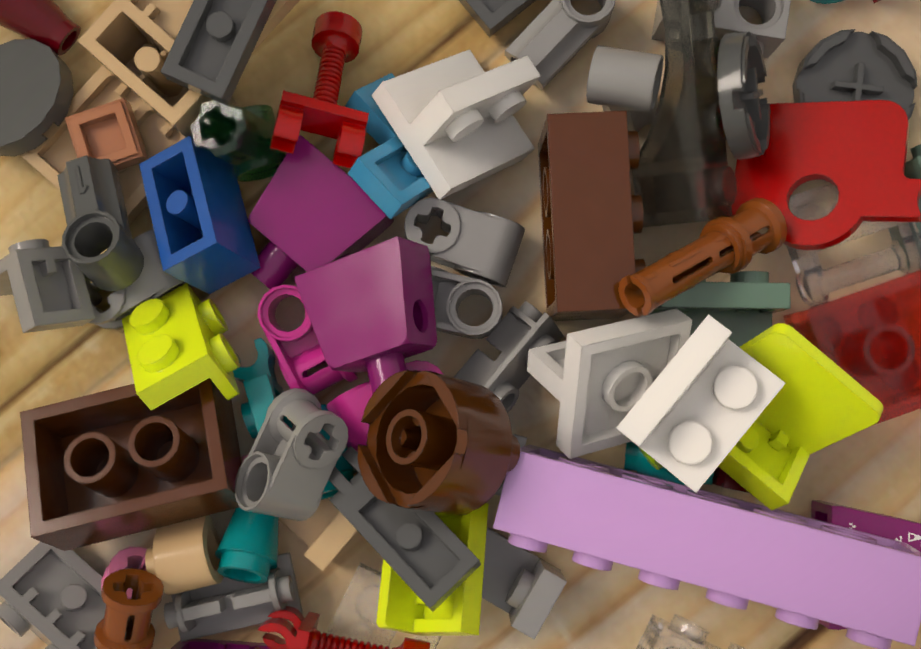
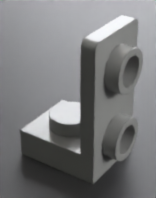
[0,239,95,333]
[482,527,567,639]

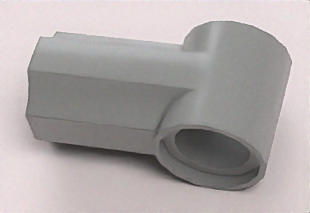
[505,0,616,90]
[586,45,663,132]

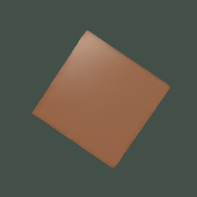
[65,98,148,171]

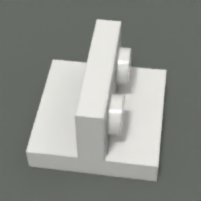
[371,49,541,200]
[527,308,692,459]
[616,314,786,493]

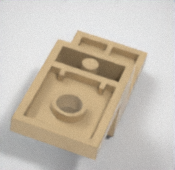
[20,0,300,225]

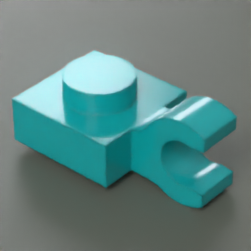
[233,338,294,439]

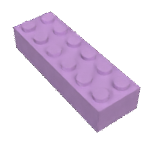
[493,445,921,649]

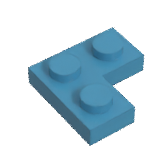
[345,73,434,220]

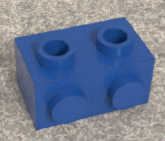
[139,135,261,294]

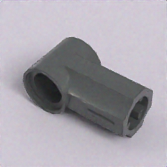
[57,155,144,292]

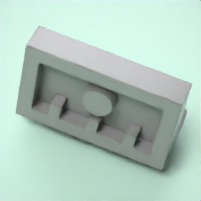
[0,541,126,649]

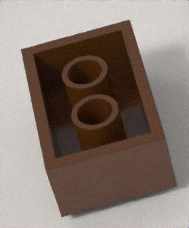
[538,111,646,321]
[20,378,242,551]

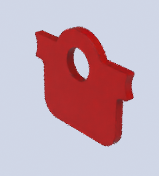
[709,100,921,250]

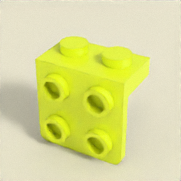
[718,323,884,511]

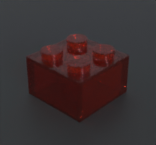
[783,270,921,425]

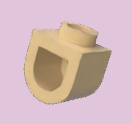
[145,515,224,595]

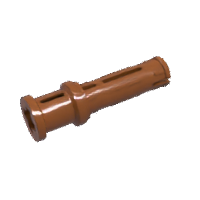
[618,198,787,316]
[93,568,164,649]

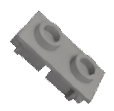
[454,301,564,413]
[164,552,303,642]

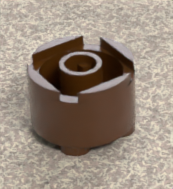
[358,370,520,515]

